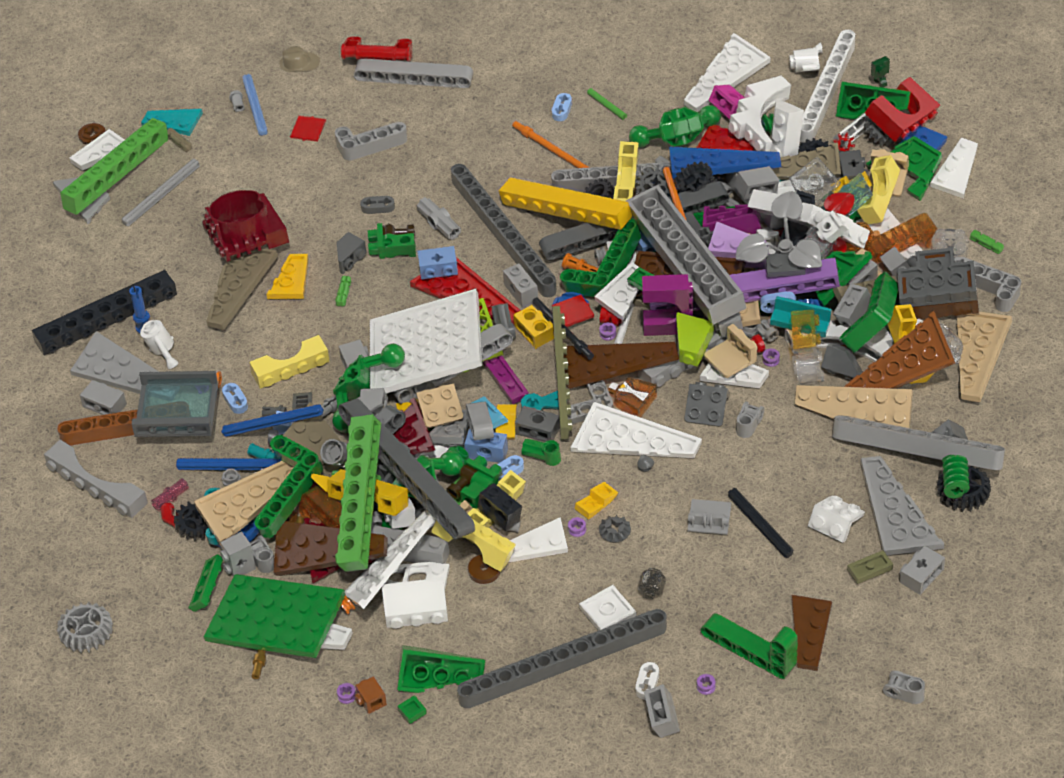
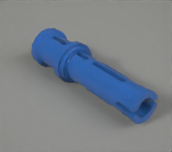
[129,286,150,334]

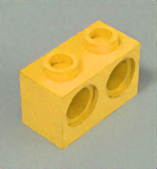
[513,305,554,349]

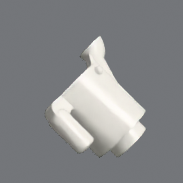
[789,43,822,73]
[140,320,178,369]

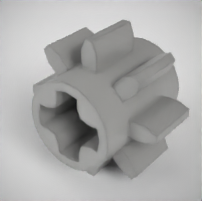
[756,319,779,343]

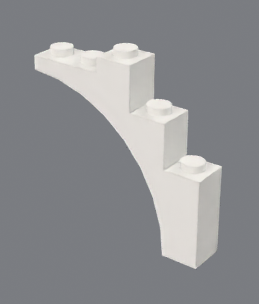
[729,76,791,152]
[747,189,870,249]
[785,320,894,362]

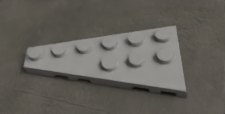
[70,331,180,403]
[861,456,944,555]

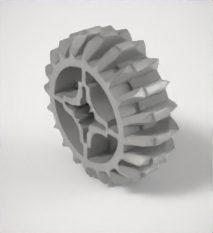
[57,602,113,653]

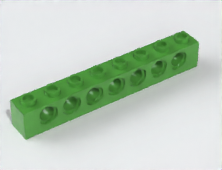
[60,118,168,215]
[335,414,381,572]

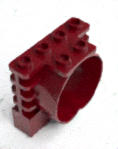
[202,190,289,262]

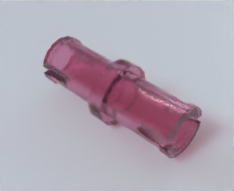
[151,478,189,510]

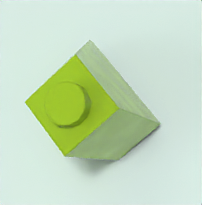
[676,312,714,367]

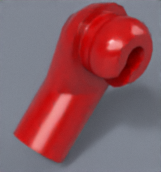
[160,503,175,527]

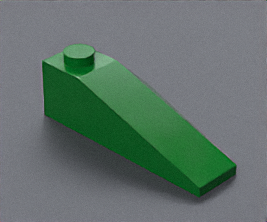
[836,81,911,119]
[397,645,486,693]

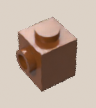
[354,676,387,714]

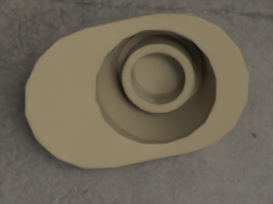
[279,46,320,72]

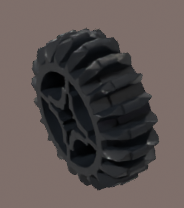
[937,466,991,512]

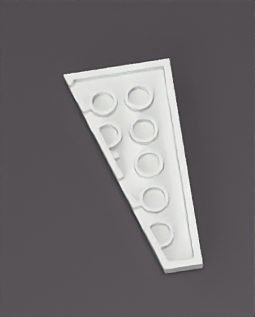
[684,33,770,112]
[571,402,702,458]
[345,510,436,609]

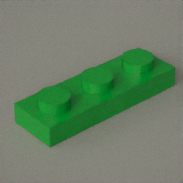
[188,554,223,612]

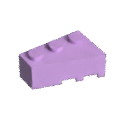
[708,222,769,269]

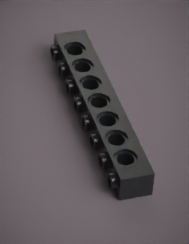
[31,270,177,356]

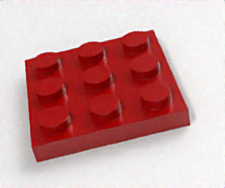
[696,125,756,151]

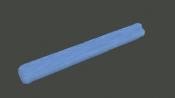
[242,74,268,136]

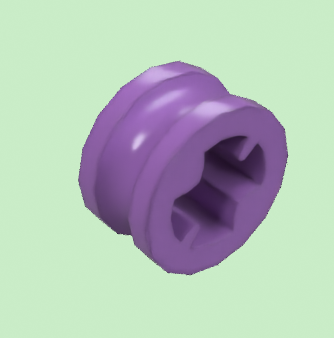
[599,322,616,341]
[763,348,780,367]
[568,517,586,537]
[697,674,716,695]
[337,683,356,704]

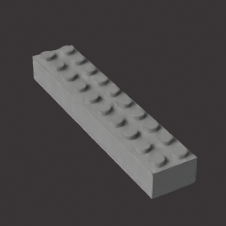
[626,185,746,325]

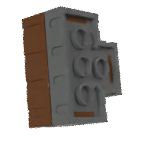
[897,247,979,319]

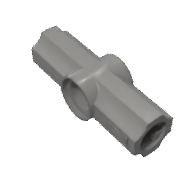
[417,197,461,240]

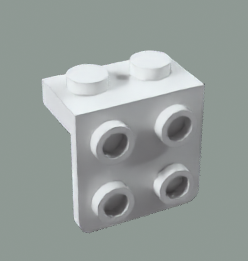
[808,496,865,543]

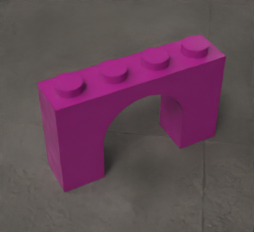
[642,274,693,336]

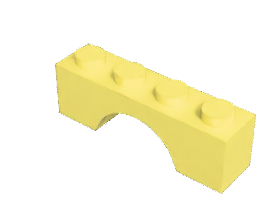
[614,141,639,201]
[856,155,900,225]
[249,335,330,389]
[466,470,526,544]
[431,519,516,572]

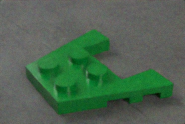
[866,136,942,201]

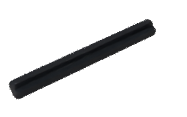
[728,488,794,558]

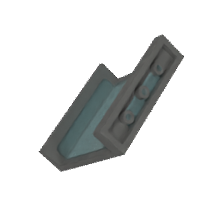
[132,371,218,437]

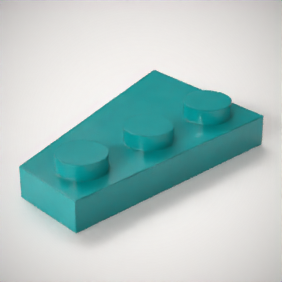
[141,108,203,136]

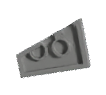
[430,410,469,445]

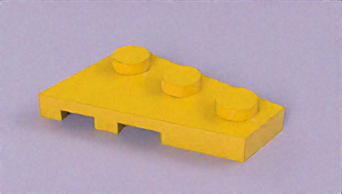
[266,254,309,299]

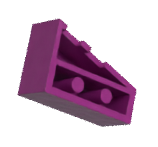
[703,204,763,234]

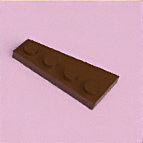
[792,595,832,671]

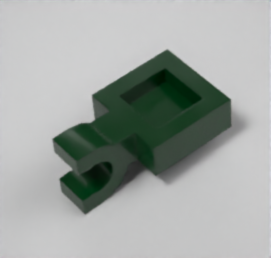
[871,56,890,88]

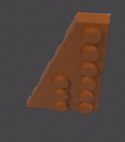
[844,311,956,389]

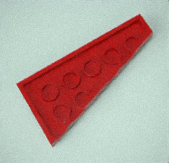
[410,257,521,324]

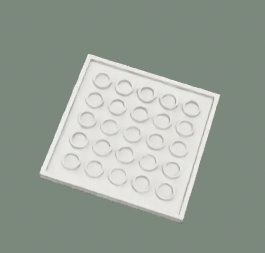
[370,289,482,393]

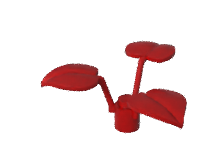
[773,192,855,259]

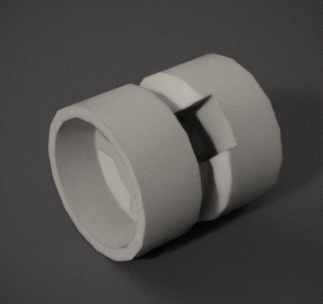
[320,439,347,468]

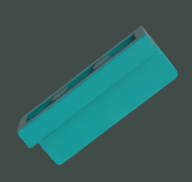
[770,296,832,338]

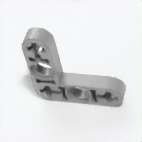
[559,380,613,424]

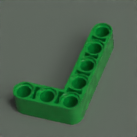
[560,219,641,297]
[839,271,899,353]
[255,435,323,539]
[700,613,798,679]

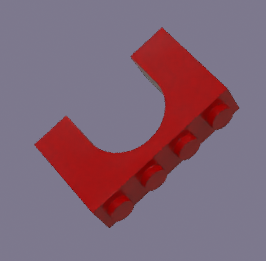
[865,77,940,142]

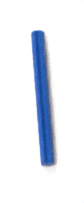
[221,404,324,437]
[176,458,281,470]

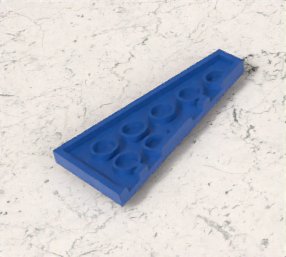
[669,147,781,179]

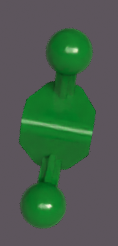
[629,105,721,148]
[332,343,405,433]
[381,451,464,530]

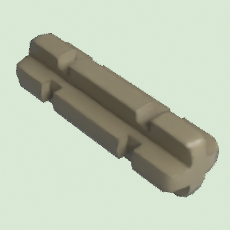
[167,128,192,152]

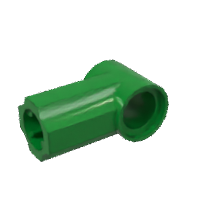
[521,439,561,466]

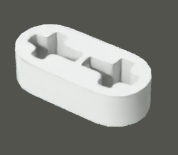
[636,662,659,700]

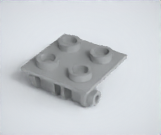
[688,499,731,535]

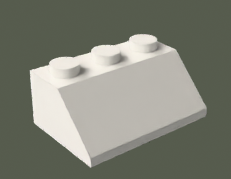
[770,99,804,158]
[382,578,448,628]

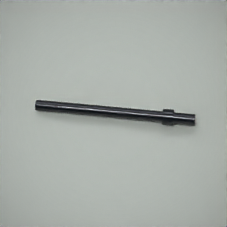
[532,297,594,360]

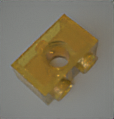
[791,310,821,351]

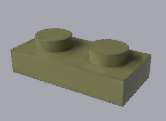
[847,550,893,584]

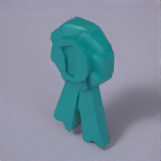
[521,391,559,411]

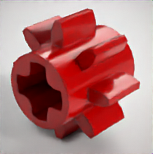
[833,132,856,151]

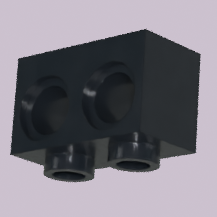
[477,483,522,531]

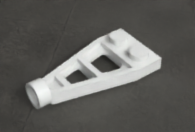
[368,562,450,590]

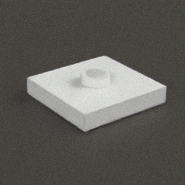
[579,585,636,630]

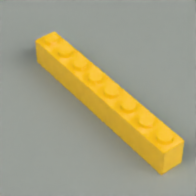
[498,177,632,230]

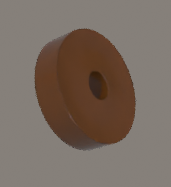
[468,554,500,584]

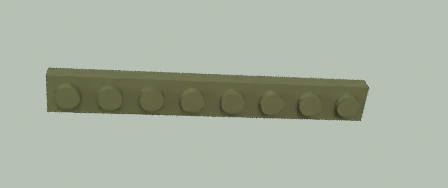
[552,306,572,439]

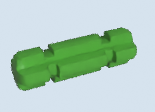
[970,230,1004,254]
[335,276,351,307]

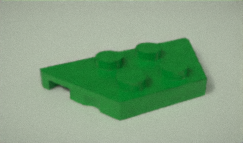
[815,251,873,306]

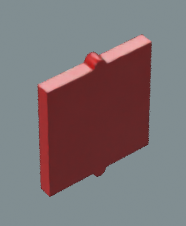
[290,116,326,142]
[552,294,594,327]

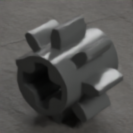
[696,227,714,248]

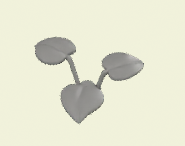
[736,191,822,268]

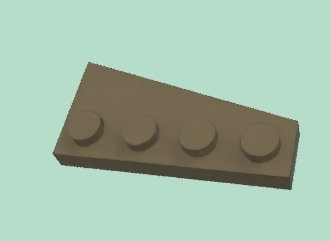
[771,142,841,180]

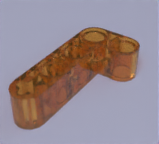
[865,213,940,263]
[299,485,354,530]

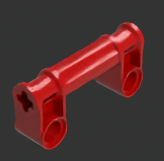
[341,36,412,62]

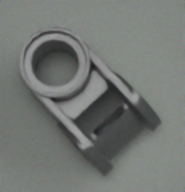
[376,405,406,434]

